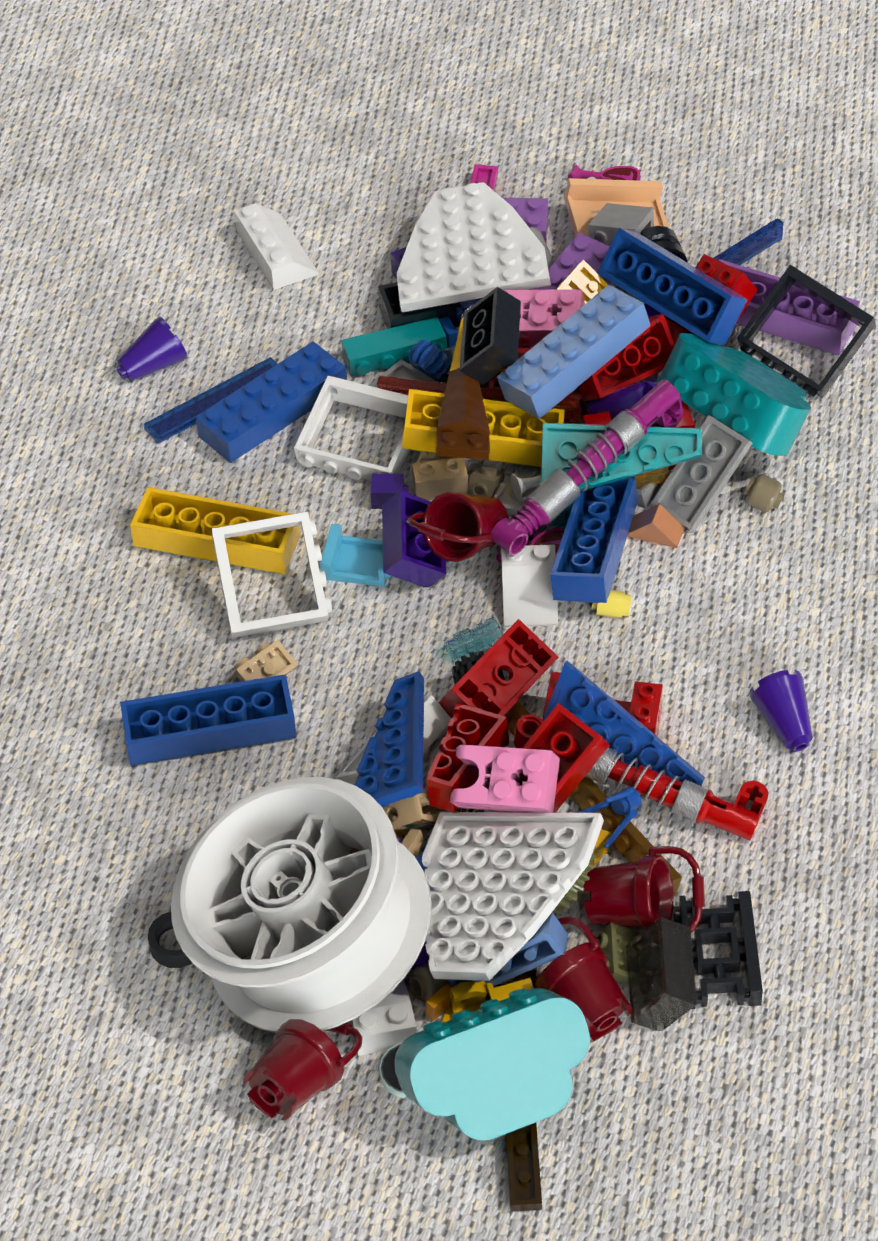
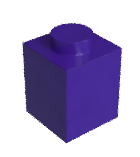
[370,473,409,509]

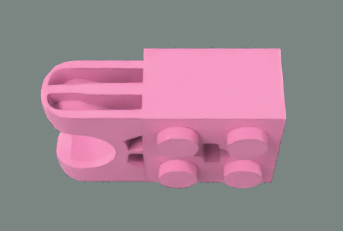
[504,289,585,348]
[450,745,560,813]

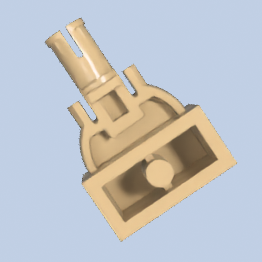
[412,451,468,500]

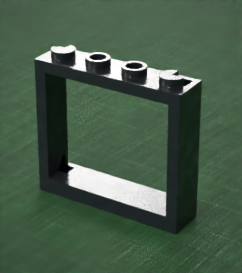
[737,265,876,398]

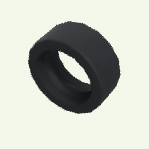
[148,912,192,968]

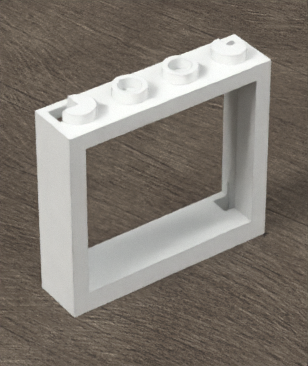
[294,376,410,481]
[212,512,332,638]

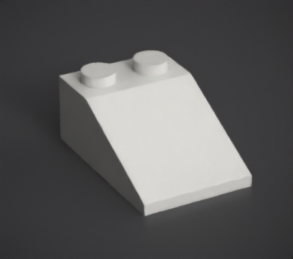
[501,545,558,627]
[351,979,417,1056]

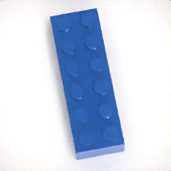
[597,228,748,345]
[195,341,347,463]
[550,476,638,603]
[120,674,297,766]

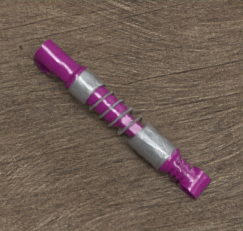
[491,379,683,556]

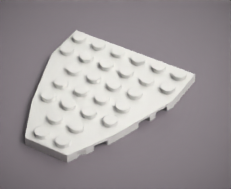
[397,182,551,312]
[422,812,604,981]

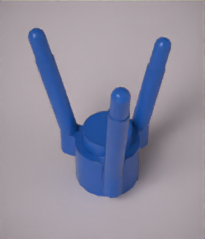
[577,787,641,849]

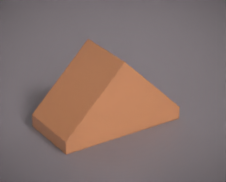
[627,504,684,548]

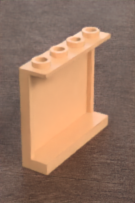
[564,178,680,241]

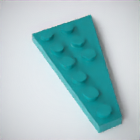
[541,423,702,489]

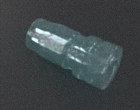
[444,617,503,661]

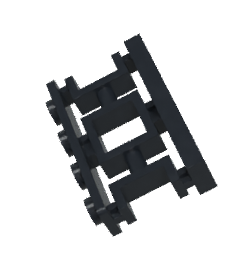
[673,891,763,1009]

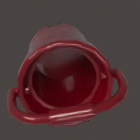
[407,492,509,562]
[584,846,705,941]
[532,916,633,1041]
[243,1019,363,1121]

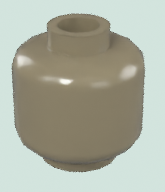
[743,474,784,512]
[409,963,452,1002]

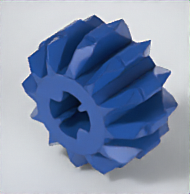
[408,340,451,381]

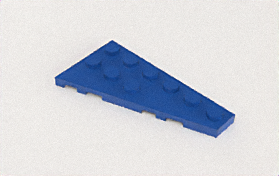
[543,661,705,786]
[352,671,424,807]

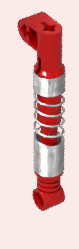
[513,714,769,841]

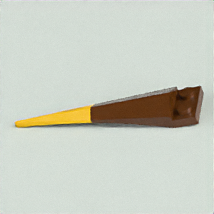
[435,317,490,460]

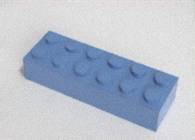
[497,285,651,419]

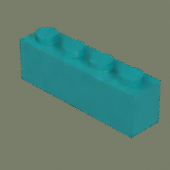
[341,317,447,376]

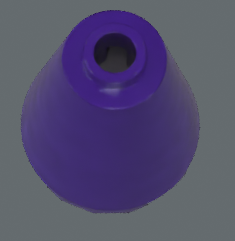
[115,317,188,381]
[587,381,657,424]
[749,670,813,751]

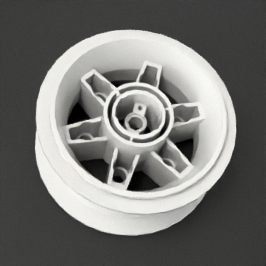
[171,777,432,1033]

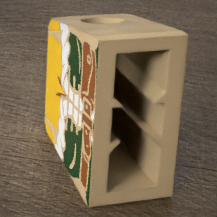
[382,793,444,835]

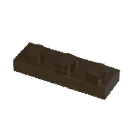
[506,1122,542,1211]

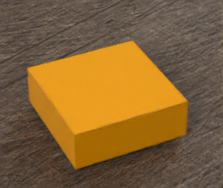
[426,984,452,1021]

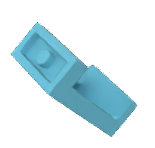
[320,524,392,587]

